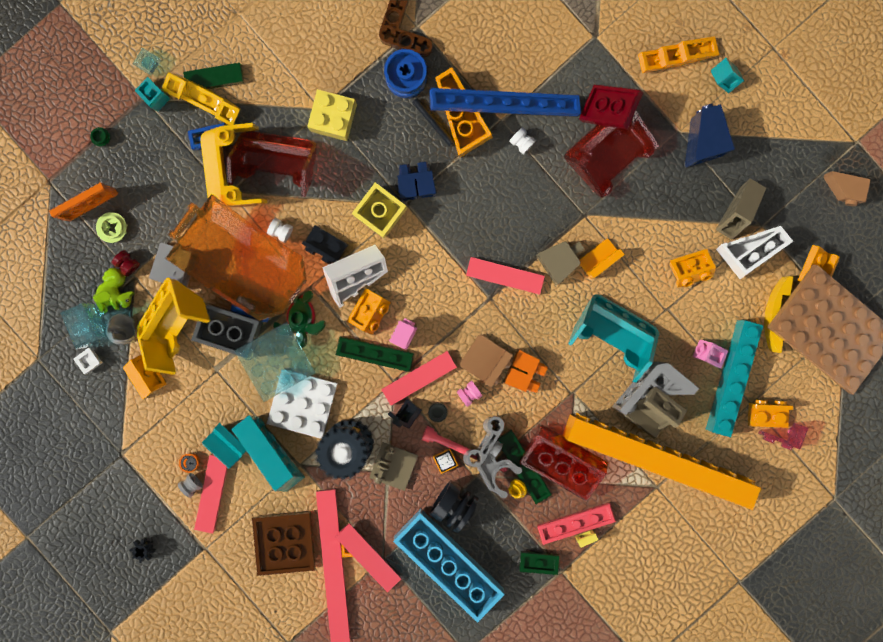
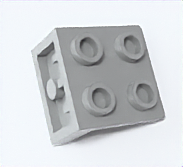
[149,242,198,287]

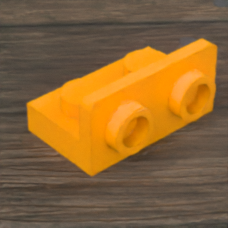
[798,245,840,282]
[670,249,716,288]
[347,288,391,335]
[748,400,793,428]

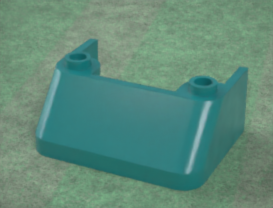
[568,294,659,383]

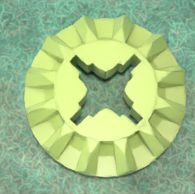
[96,212,128,243]

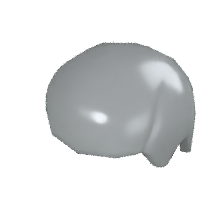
[106,314,137,345]

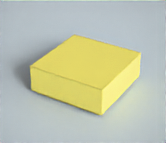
[575,529,598,548]

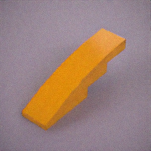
[638,36,719,73]

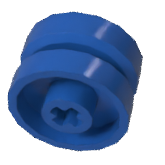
[384,49,427,98]

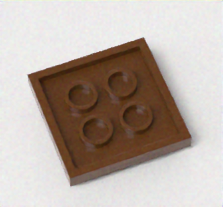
[252,512,316,576]

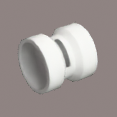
[509,127,536,154]
[267,218,293,243]

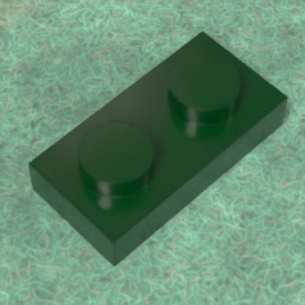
[519,551,560,575]

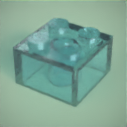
[60,303,109,349]

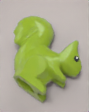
[93,268,135,313]

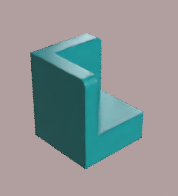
[711,58,744,93]

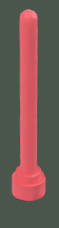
[421,426,508,472]

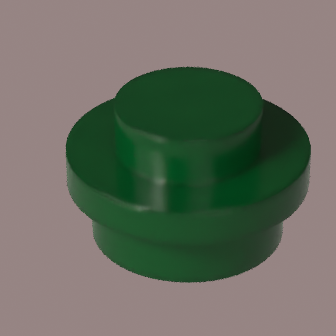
[90,127,110,147]

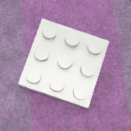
[267,368,338,439]

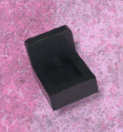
[388,399,422,429]

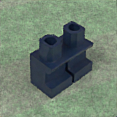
[397,161,436,201]

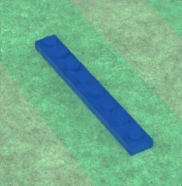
[430,88,581,117]

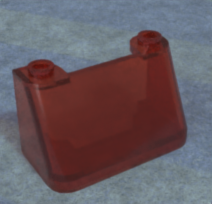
[564,111,659,198]

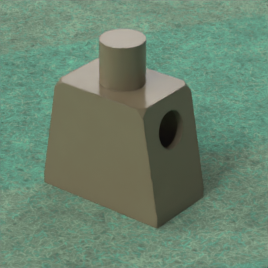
[536,241,585,285]

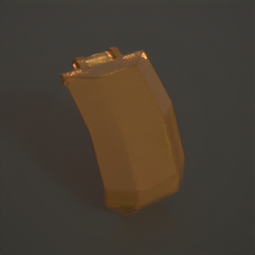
[165,194,307,321]

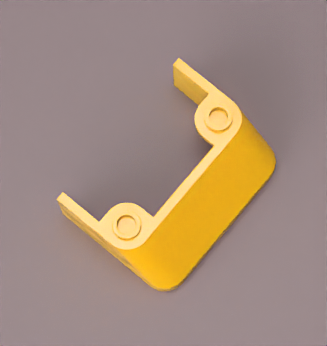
[201,123,267,208]
[137,278,210,375]

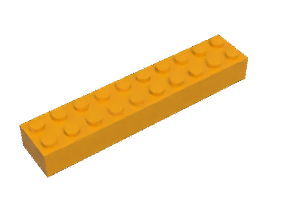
[562,413,761,510]

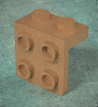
[460,335,513,388]

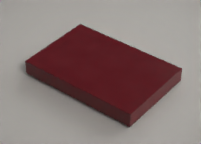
[579,84,643,129]

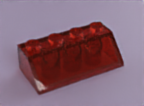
[520,424,608,501]

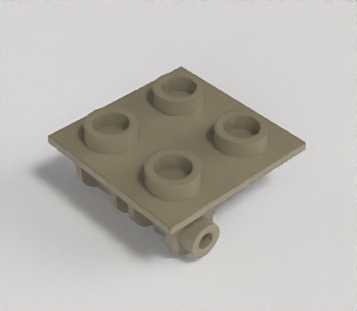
[369,442,418,491]

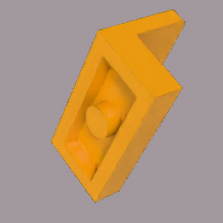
[579,238,625,279]
[123,355,167,399]

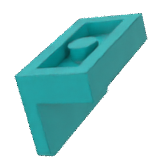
[202,423,246,469]

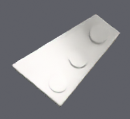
[322,245,388,308]

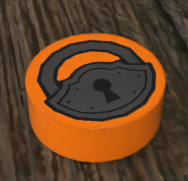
[179,453,200,473]

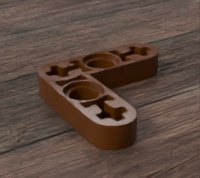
[379,0,433,57]

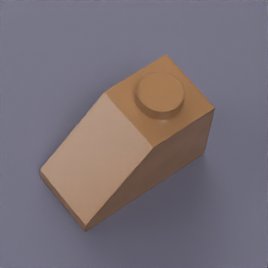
[824,171,871,206]

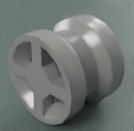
[178,473,203,498]

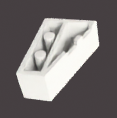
[716,226,793,279]

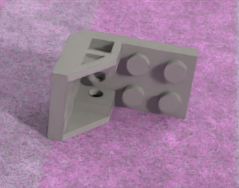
[612,362,699,415]

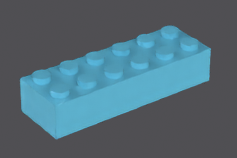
[393,509,505,623]

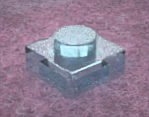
[132,48,161,76]

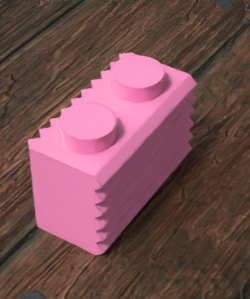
[389,318,417,350]

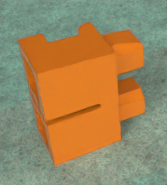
[503,349,548,393]

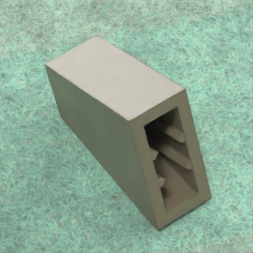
[716,179,766,239]

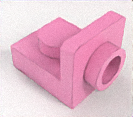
[693,340,728,368]

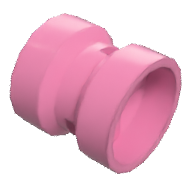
[457,381,483,407]

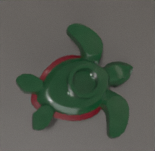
[273,291,326,348]

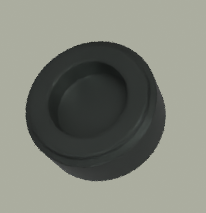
[428,403,447,422]

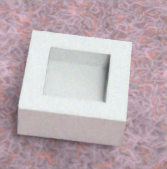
[74,347,103,374]

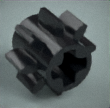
[129,537,156,563]

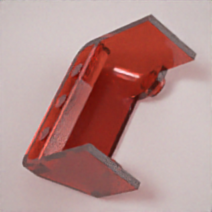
[227,131,317,197]

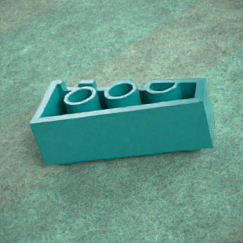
[231,415,305,492]

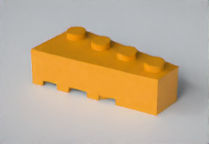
[435,67,493,158]

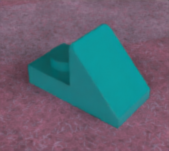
[135,77,170,112]

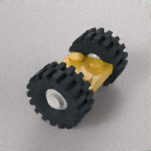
[315,419,374,480]

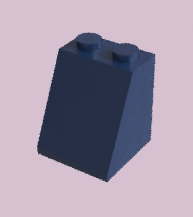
[685,103,735,168]

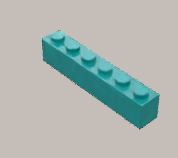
[706,320,763,438]

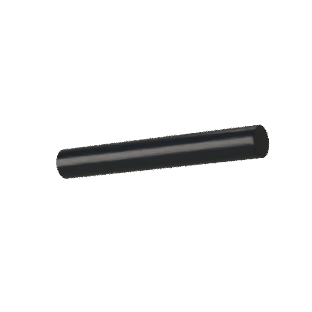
[412,98,454,146]

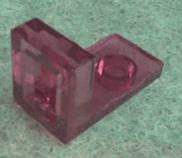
[758,423,808,451]

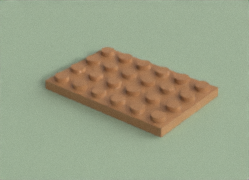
[767,265,883,395]

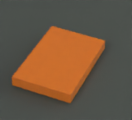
[49,182,118,222]

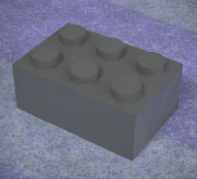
[191,303,263,358]

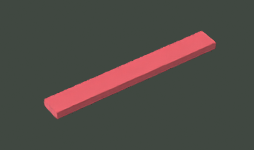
[316,489,351,642]

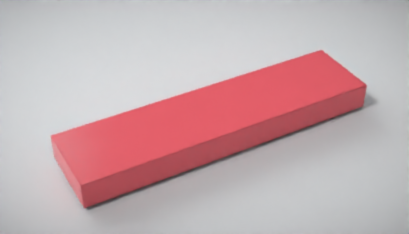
[466,257,545,295]
[381,351,457,405]
[194,454,228,534]
[537,502,616,545]
[335,523,401,592]

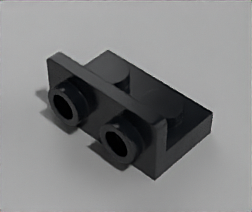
[302,225,348,264]

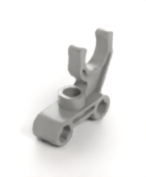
[463,417,522,498]

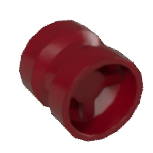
[111,250,140,277]

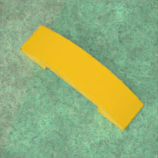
[161,72,241,125]
[764,276,793,353]

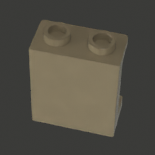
[624,387,687,439]

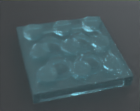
[234,322,315,402]

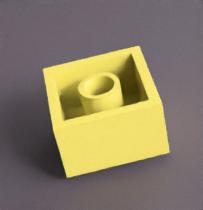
[307,89,357,141]
[352,183,407,239]

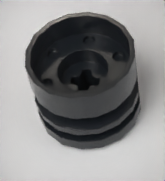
[429,480,479,533]

